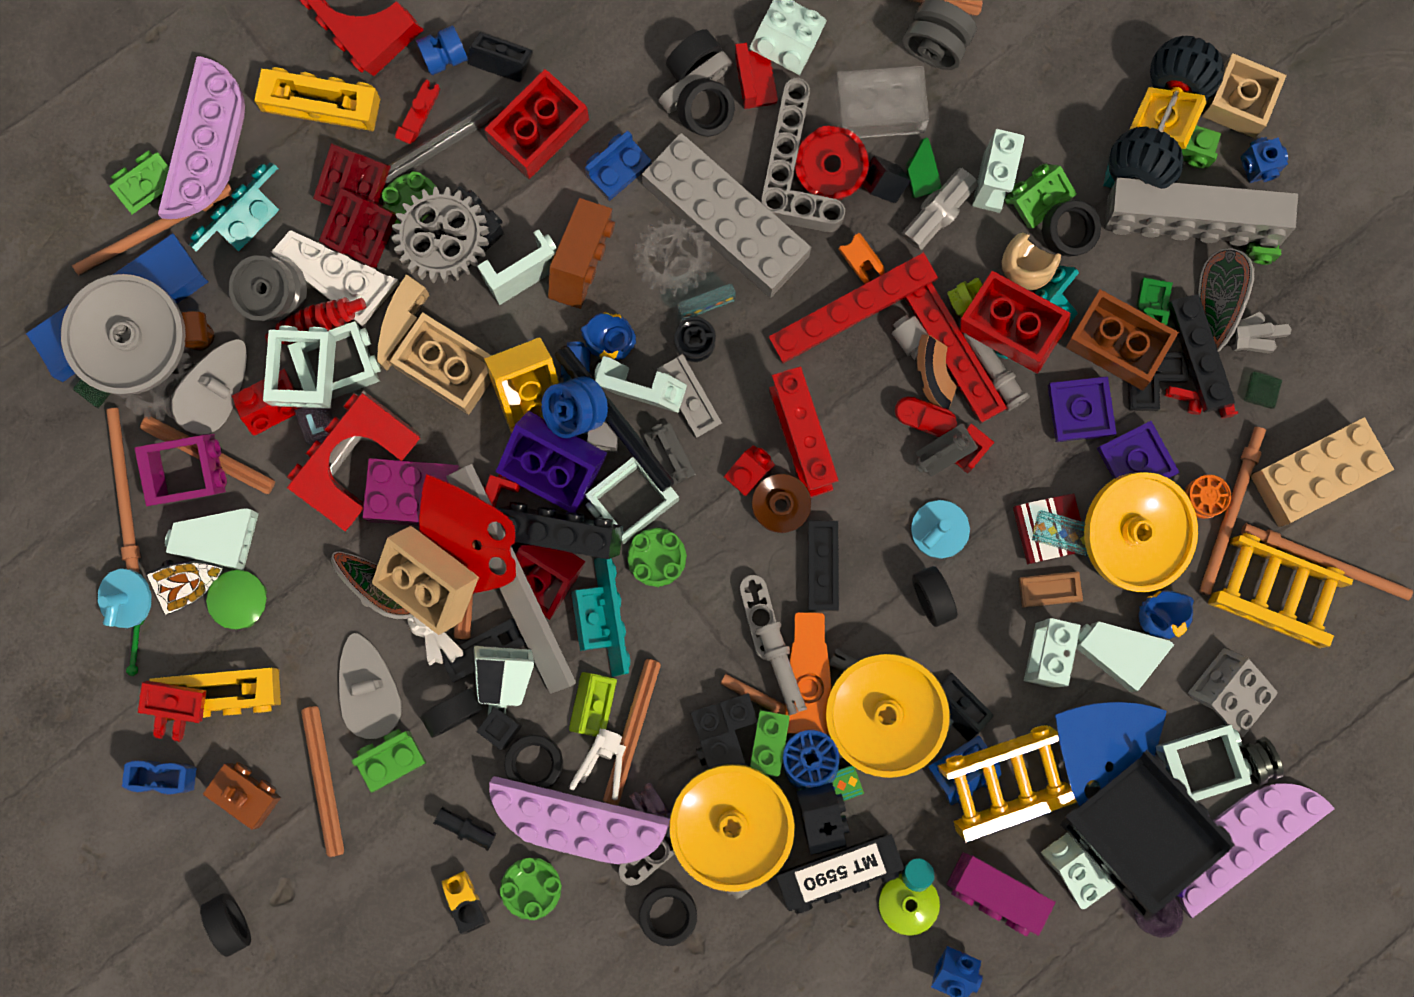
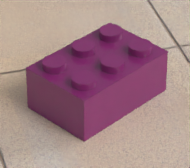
[363,458,461,526]
[946,852,1056,937]

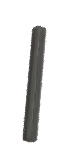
[385,98,504,185]

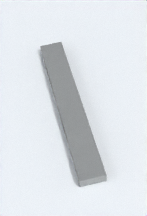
[446,464,576,694]

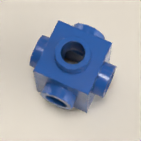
[1241,137,1288,183]
[931,946,983,997]

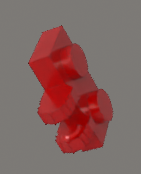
[138,680,207,742]

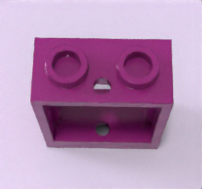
[134,434,227,507]

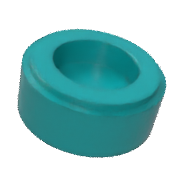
[902,859,935,892]

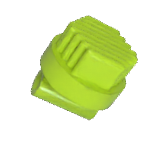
[948,278,983,317]

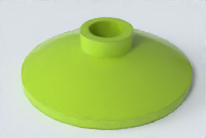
[879,874,940,936]

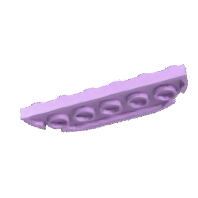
[158,56,245,219]
[489,776,670,864]
[1179,783,1335,918]

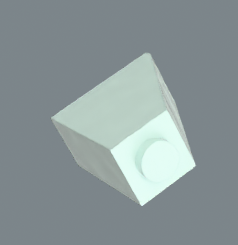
[165,508,259,571]
[1076,622,1175,692]

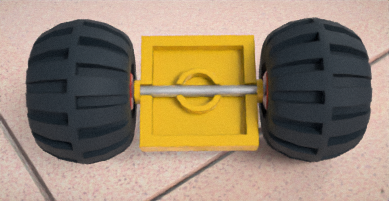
[1108,36,1224,189]

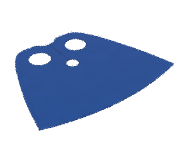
[1055,702,1167,806]

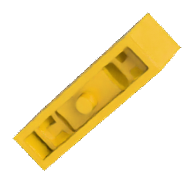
[254,67,380,131]
[150,668,281,721]

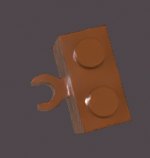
[203,762,281,830]

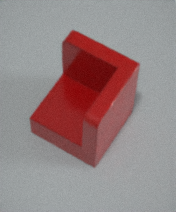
[955,423,994,474]

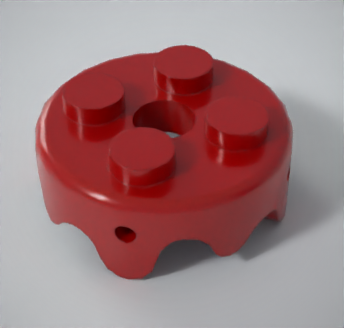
[795,126,869,200]

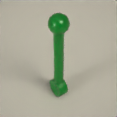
[126,619,145,676]

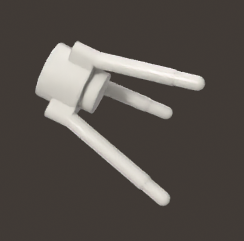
[569,729,626,800]

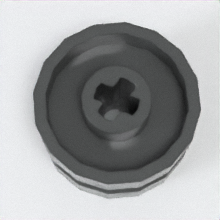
[902,0,977,70]
[229,255,307,321]

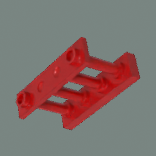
[769,366,839,498]

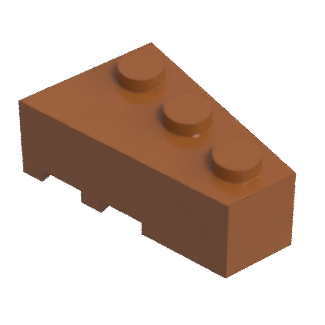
[548,198,615,309]

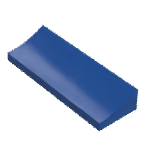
[26,234,208,383]

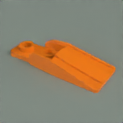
[785,613,832,734]

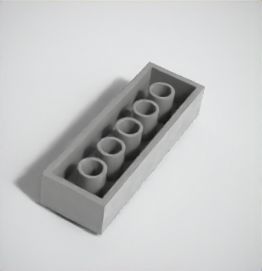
[642,133,812,299]
[1105,178,1298,248]

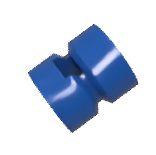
[416,25,468,76]

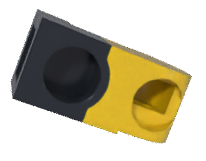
[442,870,490,934]

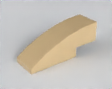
[377,274,429,371]

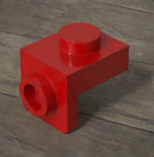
[724,445,775,496]
[483,474,520,507]

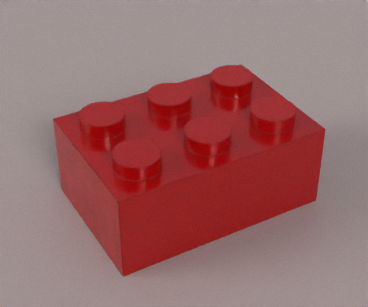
[484,69,589,179]
[961,271,1071,374]

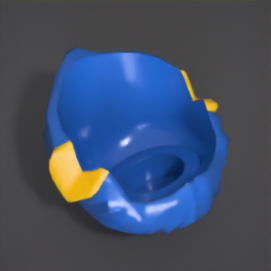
[581,312,636,360]
[1138,590,1194,639]

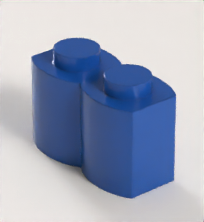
[122,761,197,794]

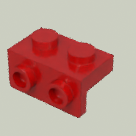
[232,368,305,436]

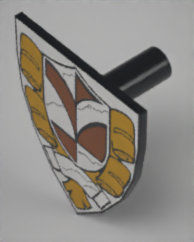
[146,560,223,615]

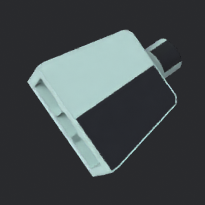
[474,646,534,715]

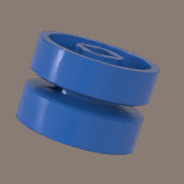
[542,376,608,438]
[783,730,839,790]

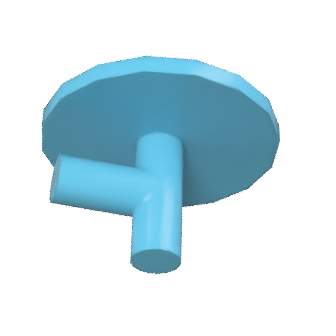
[911,500,970,559]
[98,568,152,628]

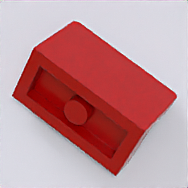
[735,42,778,109]

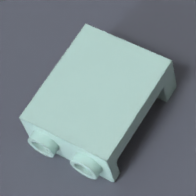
[972,129,1025,213]
[477,229,557,305]
[595,356,687,413]

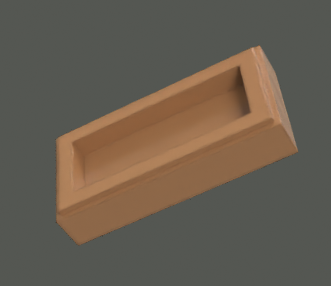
[1018,572,1083,608]

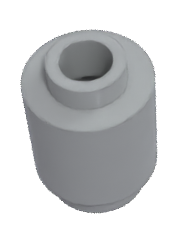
[891,315,929,360]

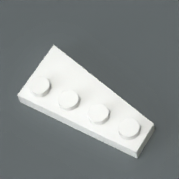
[271,230,400,327]

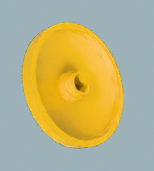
[1084,472,1198,592]
[826,654,950,778]
[670,764,794,892]

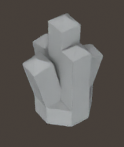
[1229,312,1292,354]

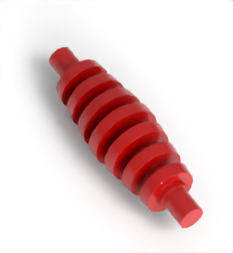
[265,297,366,345]

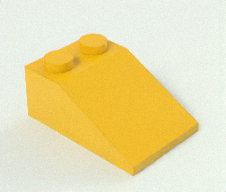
[484,337,559,434]

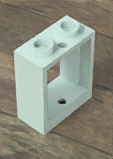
[288,321,381,399]
[263,326,336,409]
[585,457,679,545]
[1024,618,1081,688]
[1156,725,1252,801]

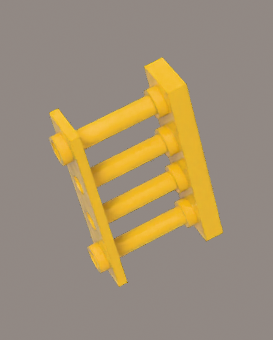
[1208,533,1353,648]
[937,725,1077,842]

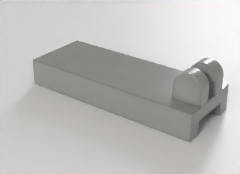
[656,354,722,438]

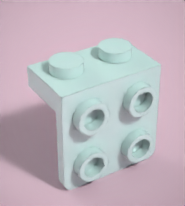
[749,0,826,75]
[1041,833,1115,909]

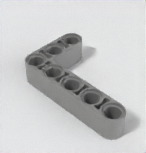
[761,78,845,232]

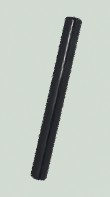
[555,346,674,492]

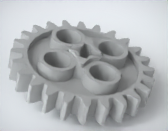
[392,187,489,283]

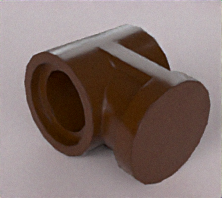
[182,311,214,350]

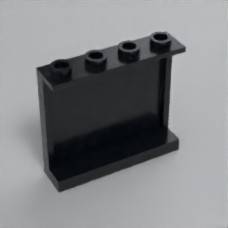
[1060,750,1235,922]

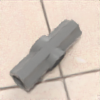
[902,168,979,250]

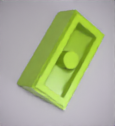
[569,672,617,737]

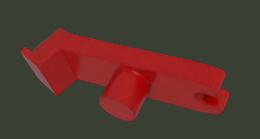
[395,80,440,144]
[1165,386,1238,418]

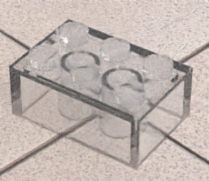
[834,66,929,138]

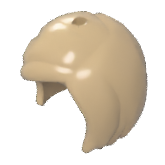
[1002,232,1061,290]

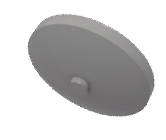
[61,274,186,395]

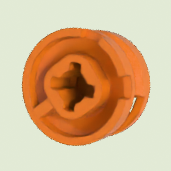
[1184,475,1231,519]

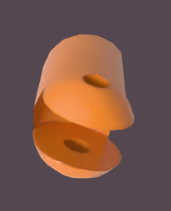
[838,233,885,284]

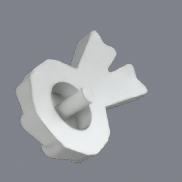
[407,616,463,665]

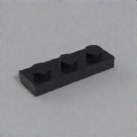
[808,521,839,611]

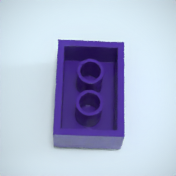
[496,411,607,513]

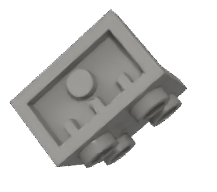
[1188,648,1278,738]

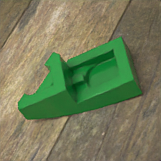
[906,137,941,198]
[1137,278,1173,325]

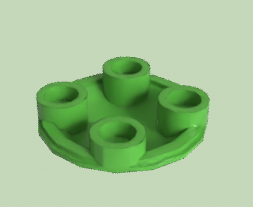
[382,172,436,224]
[627,528,687,587]
[206,570,267,630]
[500,857,561,920]

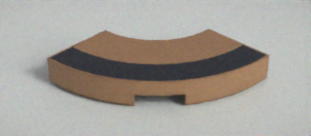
[917,334,957,410]

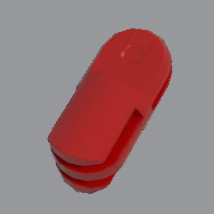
[895,396,957,437]

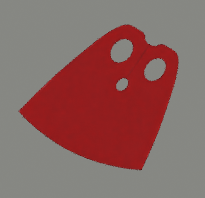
[419,474,516,593]

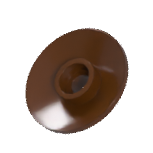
[752,474,811,533]

